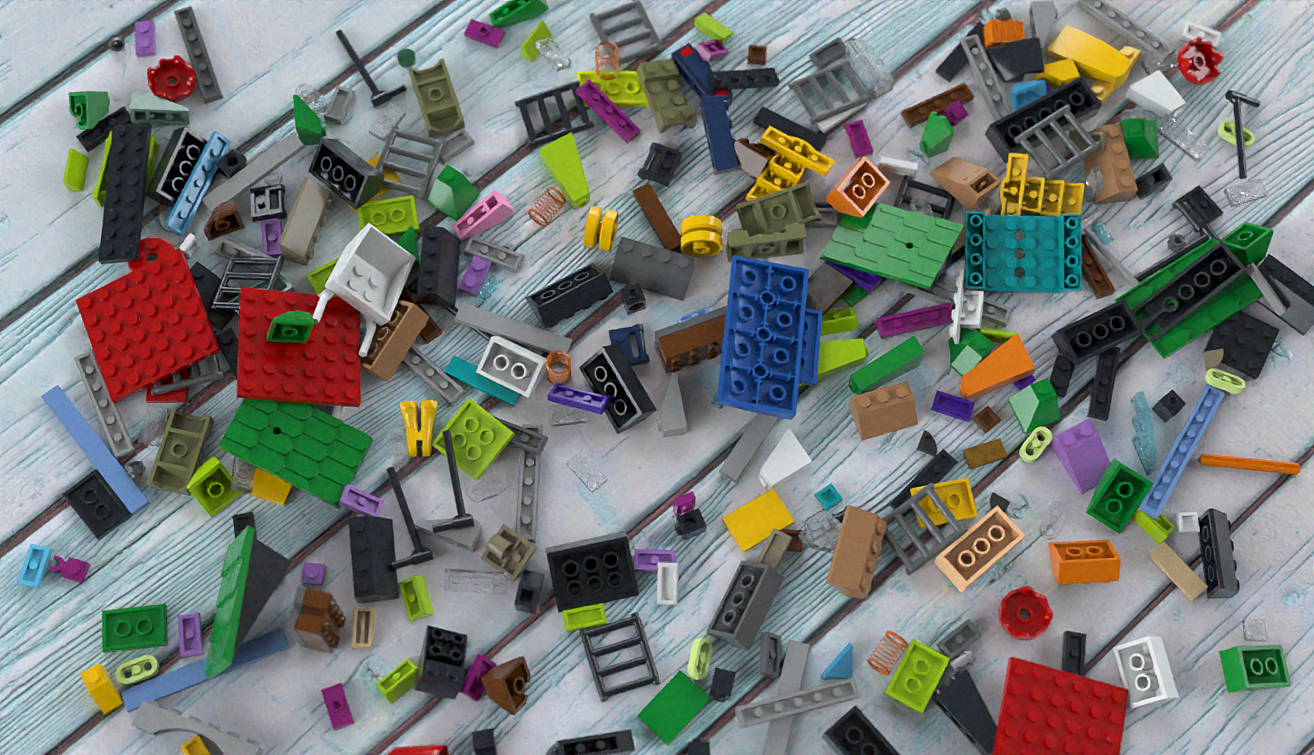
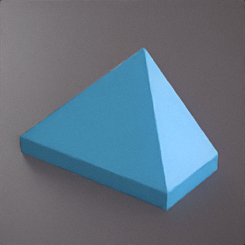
[1010,80,1047,110]
[820,642,853,680]

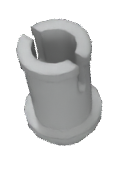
[948,650,976,673]

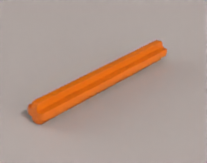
[1200,453,1300,475]

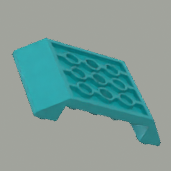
[965,212,1082,294]

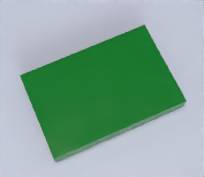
[102,604,168,653]
[637,670,711,746]

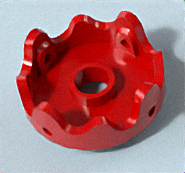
[1177,37,1224,85]
[147,55,196,103]
[128,236,175,272]
[998,586,1053,640]

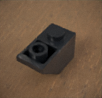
[514,570,545,614]

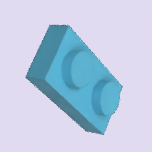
[17,544,53,589]

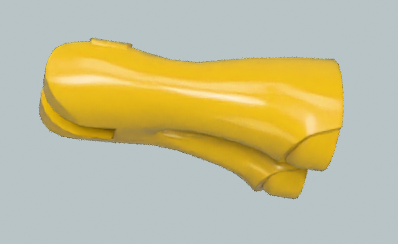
[399,400,438,457]

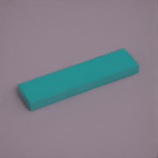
[444,356,521,407]

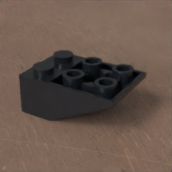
[414,625,467,700]

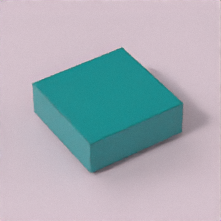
[814,483,843,512]

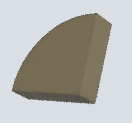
[1203,348,1224,371]

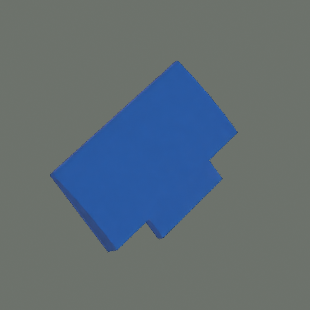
[716,255,823,420]

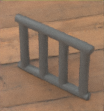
[589,0,664,69]
[788,60,873,124]
[1014,105,1102,181]
[376,125,445,199]
[883,482,968,575]

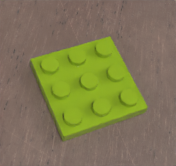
[432,398,515,482]

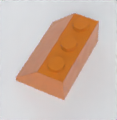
[825,156,891,218]
[1049,539,1121,585]

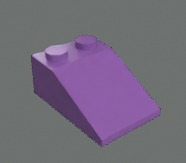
[1050,419,1110,494]

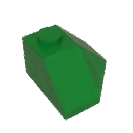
[69,91,110,130]
[919,111,954,158]
[948,328,995,377]

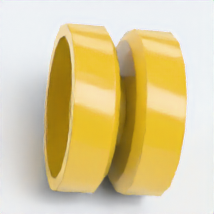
[583,206,619,252]
[680,215,723,257]

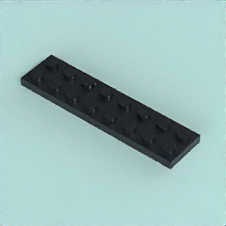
[98,122,152,264]

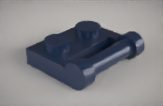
[609,324,650,366]

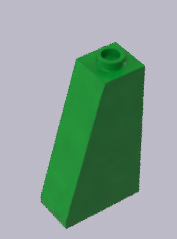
[848,336,925,395]

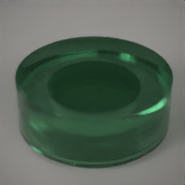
[397,49,416,68]

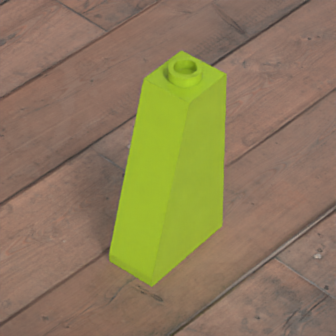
[539,132,590,210]
[799,338,868,387]

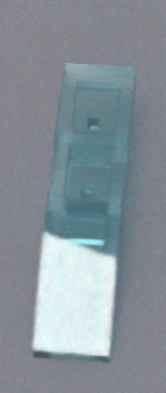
[1131,391,1157,476]

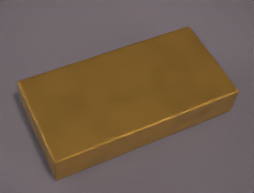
[962,438,1008,470]

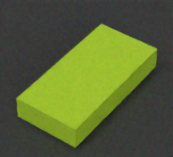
[562,603,607,633]

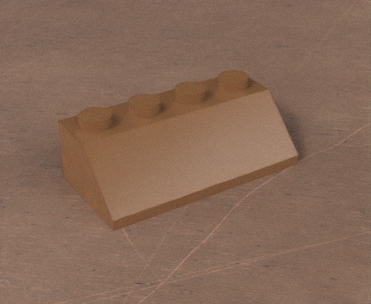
[1083,124,1137,205]
[360,300,430,382]
[826,505,887,599]

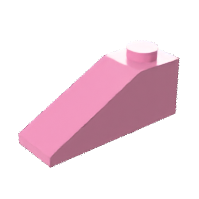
[452,190,515,240]

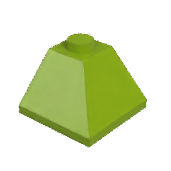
[187,456,244,517]

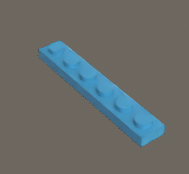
[164,131,231,236]

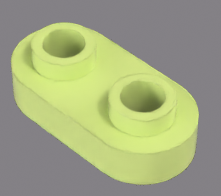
[1218,120,1255,149]
[1205,368,1246,394]
[1019,427,1052,462]
[688,638,712,680]
[116,655,159,685]

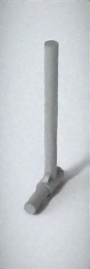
[1081,210,1140,288]

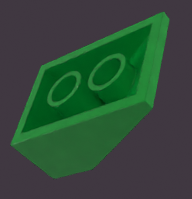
[1085,458,1154,534]
[1219,645,1291,693]

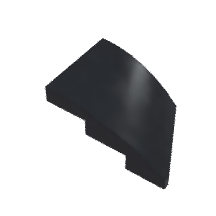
[985,37,1044,84]

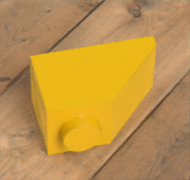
[1034,58,1080,89]
[80,663,124,714]

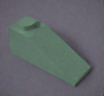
[130,93,190,125]

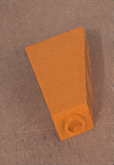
[958,334,1035,401]

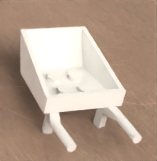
[312,223,416,357]

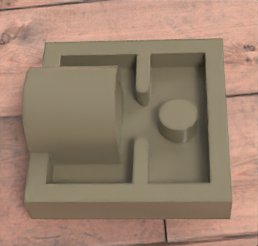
[481,524,538,581]

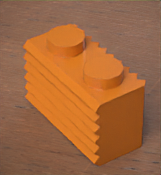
[983,19,1025,48]

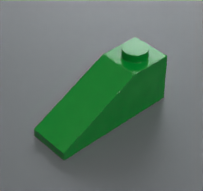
[489,0,549,28]

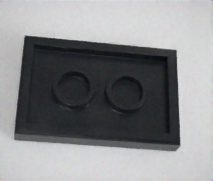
[62,469,132,540]

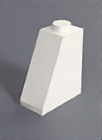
[1125,70,1186,120]
[759,429,812,490]

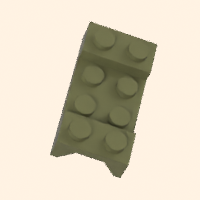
[408,58,465,138]
[636,59,698,133]
[735,181,820,237]
[726,223,807,262]
[147,408,214,496]

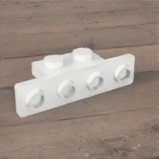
[949,269,984,344]

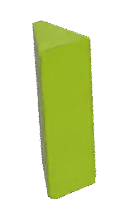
[694,13,734,45]
[521,20,552,62]
[63,148,89,192]
[821,307,858,336]
[978,327,1020,343]
[1131,507,1176,544]
[399,575,434,622]
[376,658,417,704]

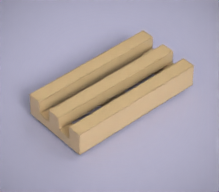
[351,607,376,650]

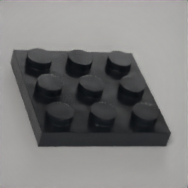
[1202,311,1280,379]

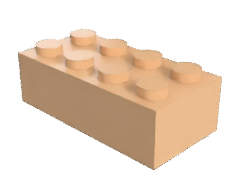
[934,506,1025,593]

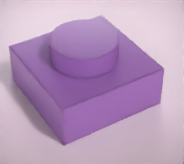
[301,562,326,586]

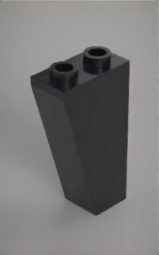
[933,669,997,755]
[546,729,635,755]

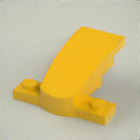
[1046,25,1142,105]
[745,126,835,201]
[999,153,1085,217]

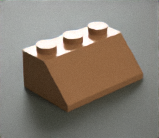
[849,381,918,441]

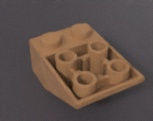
[930,157,1002,212]

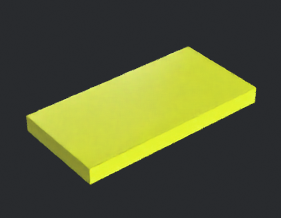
[577,71,650,107]

